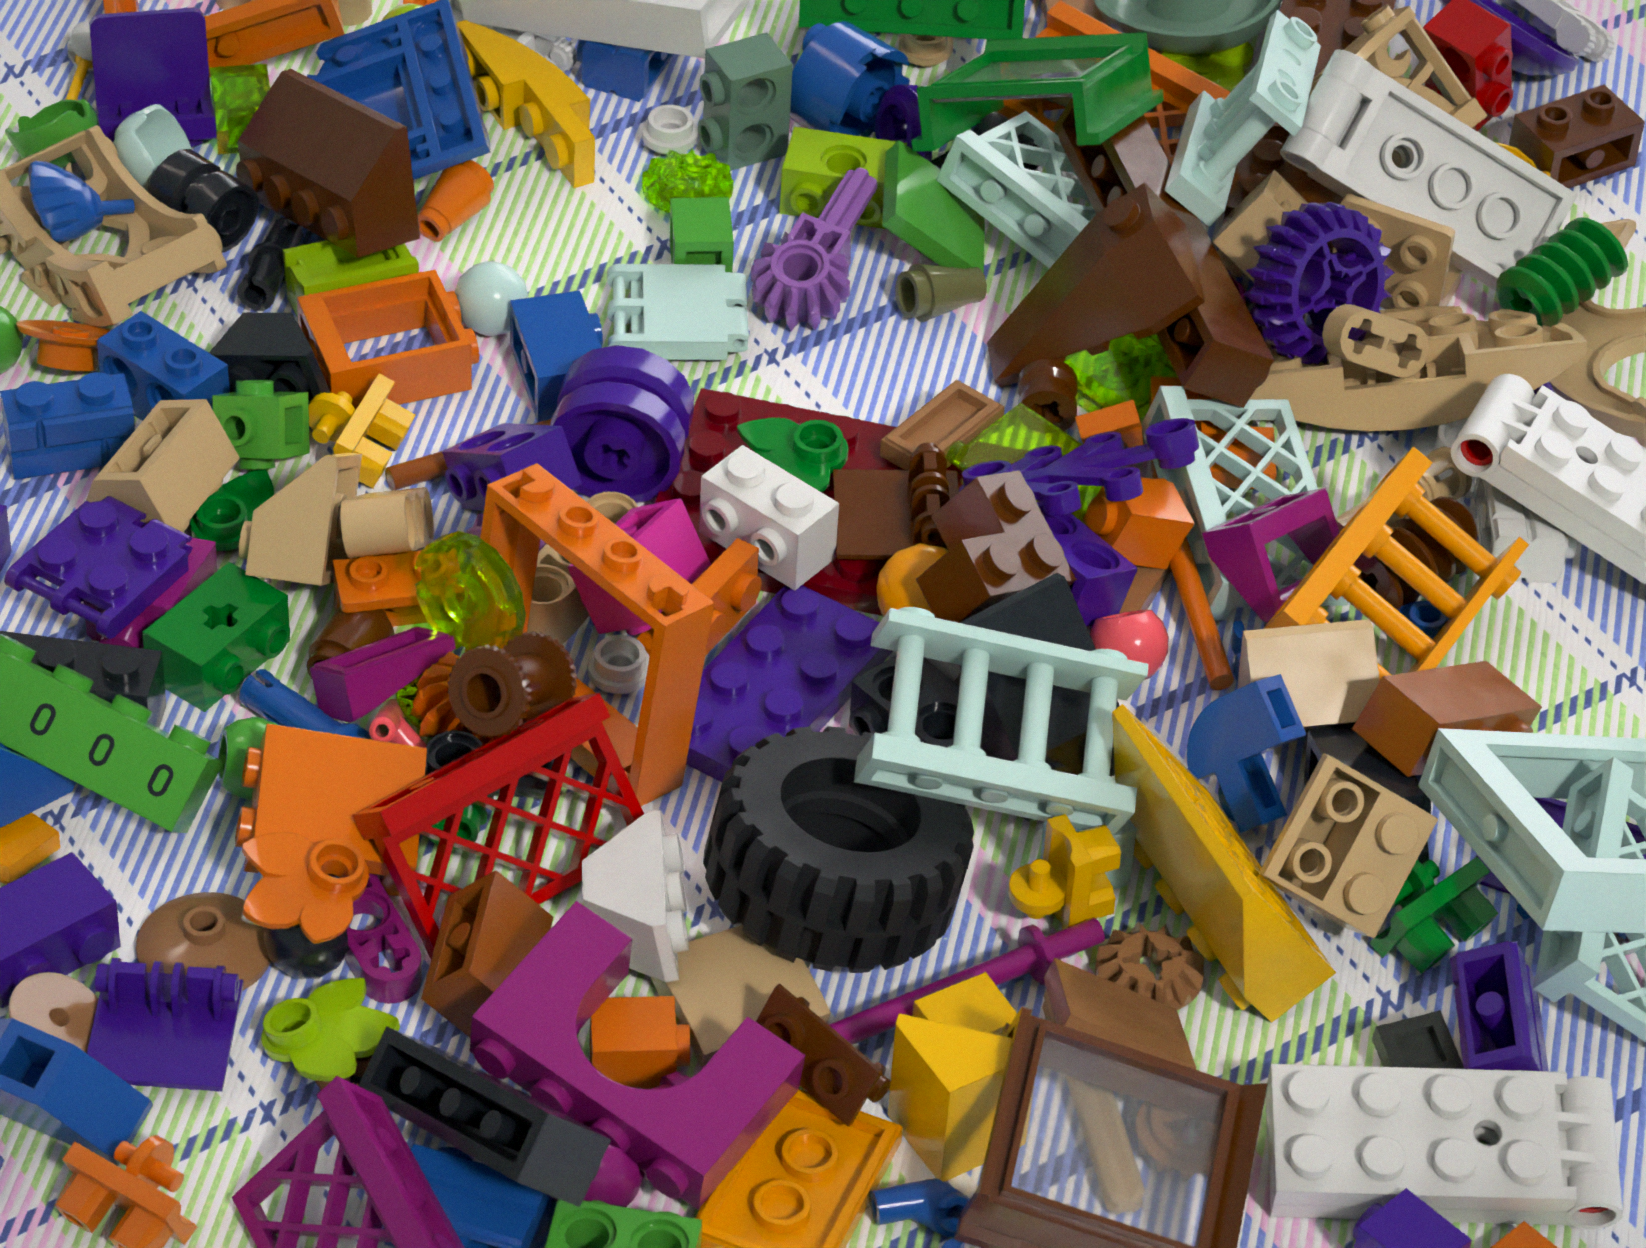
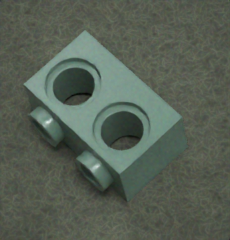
[698,32,793,172]

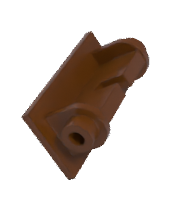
[756,984,891,1127]

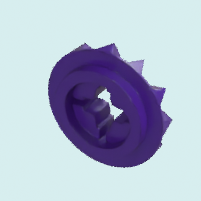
[875,84,932,162]

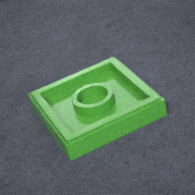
[882,140,985,273]

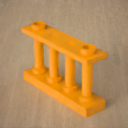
[1263,446,1529,680]

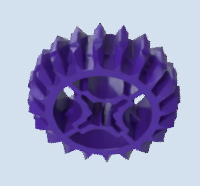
[1243,202,1395,365]

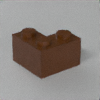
[916,470,1077,623]

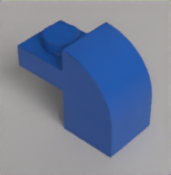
[1186,674,1307,834]

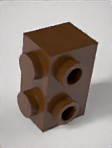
[1509,84,1645,188]

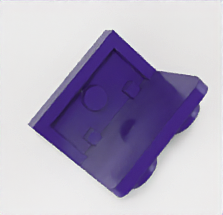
[89,7,217,147]

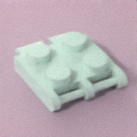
[607,264,749,361]

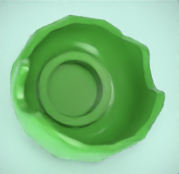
[5,99,99,168]

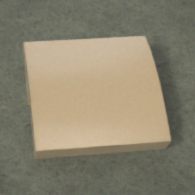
[650,925,831,1067]

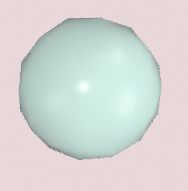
[455,261,529,336]

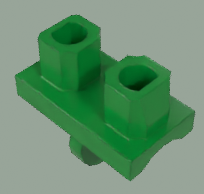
[1370,857,1499,974]

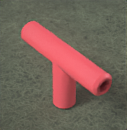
[369,698,427,748]

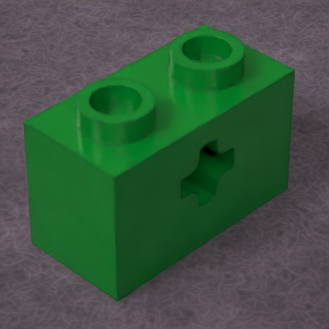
[142,562,290,712]

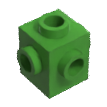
[212,380,310,469]

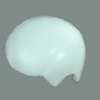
[113,104,192,191]

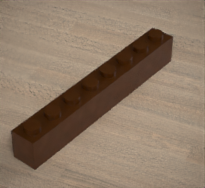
[1053,96,1275,408]

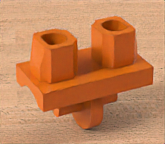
[54,1135,197,1248]

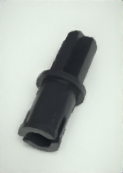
[237,218,303,310]

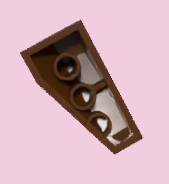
[987,182,1205,388]

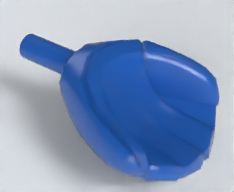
[28,161,135,242]

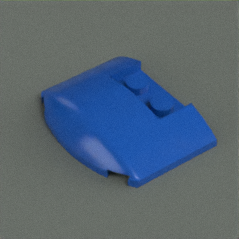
[307,0,491,180]

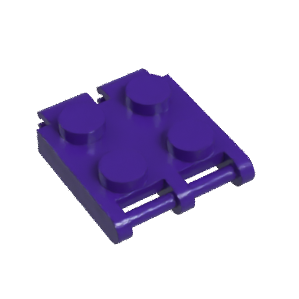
[4,496,193,639]

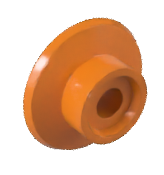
[16,320,111,371]

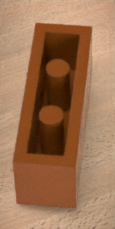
[1352,661,1542,777]

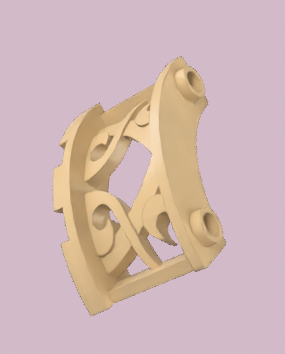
[1309,5,1487,167]
[0,125,227,326]

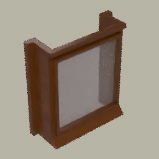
[954,1006,1268,1248]

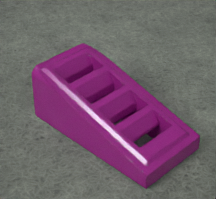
[310,627,456,723]

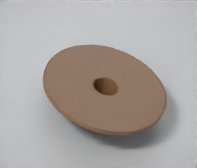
[8,972,99,1053]

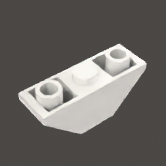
[582,810,689,983]

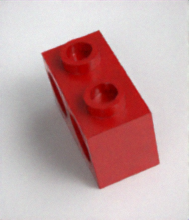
[1422,0,1513,132]

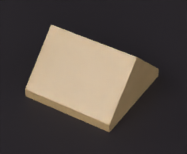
[1237,619,1380,732]

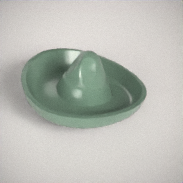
[1094,0,1282,54]

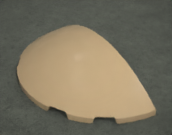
[1250,306,1588,431]

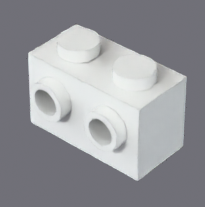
[699,445,839,591]

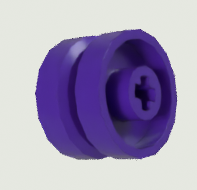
[550,345,694,503]

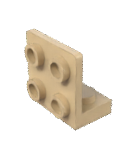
[1333,194,1462,309]

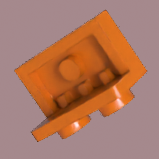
[636,538,762,656]
[333,546,469,627]

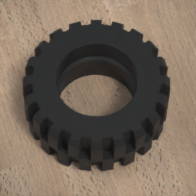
[703,726,974,973]

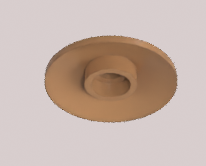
[136,892,271,991]

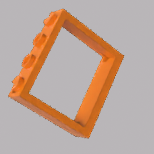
[465,463,715,806]

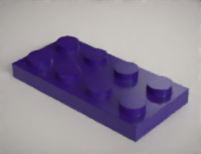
[686,585,893,782]

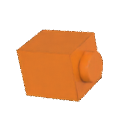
[1083,477,1195,569]
[589,996,690,1089]

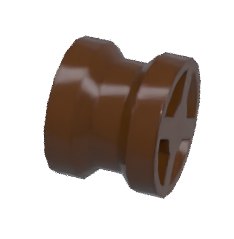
[1018,359,1077,435]

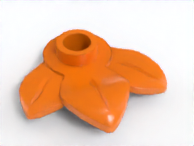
[241,832,369,944]

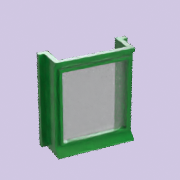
[912,32,1164,152]

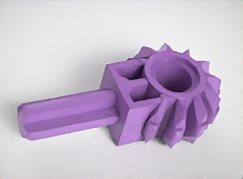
[751,167,877,332]

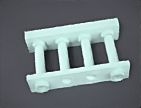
[1165,10,1321,227]
[854,607,1149,836]

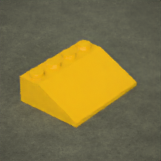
[1112,704,1336,1023]

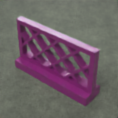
[231,1076,464,1248]

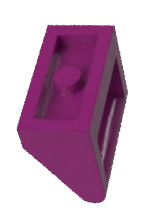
[1202,487,1339,622]

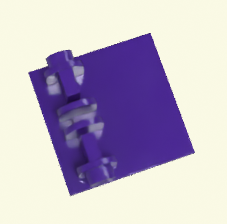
[87,958,244,1092]

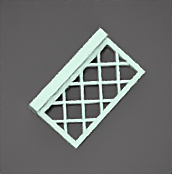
[936,111,1096,268]
[1142,386,1349,621]
[1533,756,1646,1042]

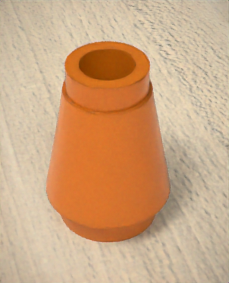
[418,160,494,242]

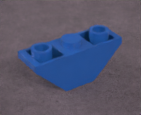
[0,1018,153,1166]

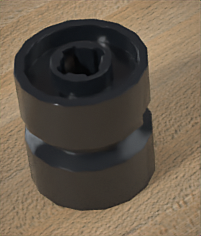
[147,149,258,252]

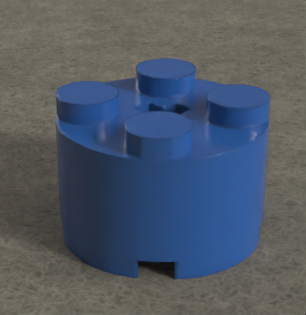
[790,21,910,137]

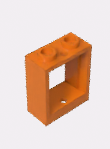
[297,269,479,409]

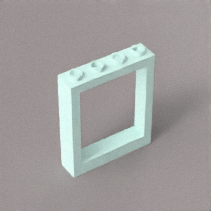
[1418,728,1646,933]

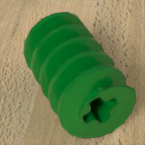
[1496,217,1628,328]

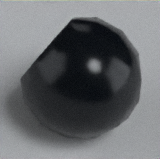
[263,924,349,979]

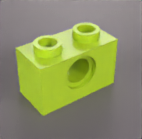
[780,127,907,229]

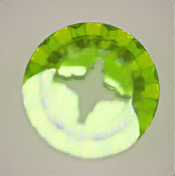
[642,148,734,213]

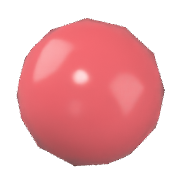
[1089,610,1169,680]

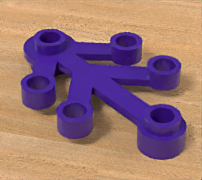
[959,418,1199,516]

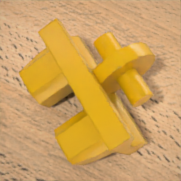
[309,373,416,489]
[1008,814,1121,930]

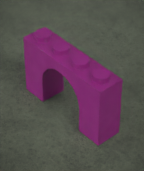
[469,901,805,1209]

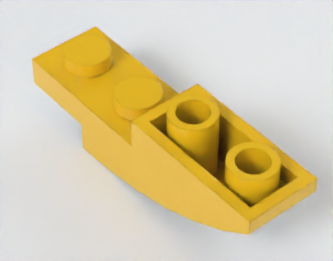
[457,20,595,188]

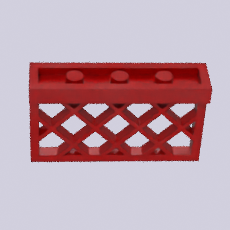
[352,693,644,959]

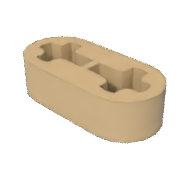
[1322,304,1430,378]

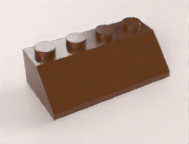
[236,69,420,258]

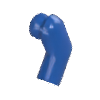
[869,1178,970,1237]

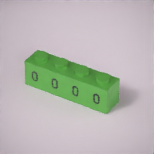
[0,634,223,833]

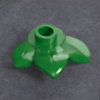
[737,418,848,492]
[191,469,274,551]

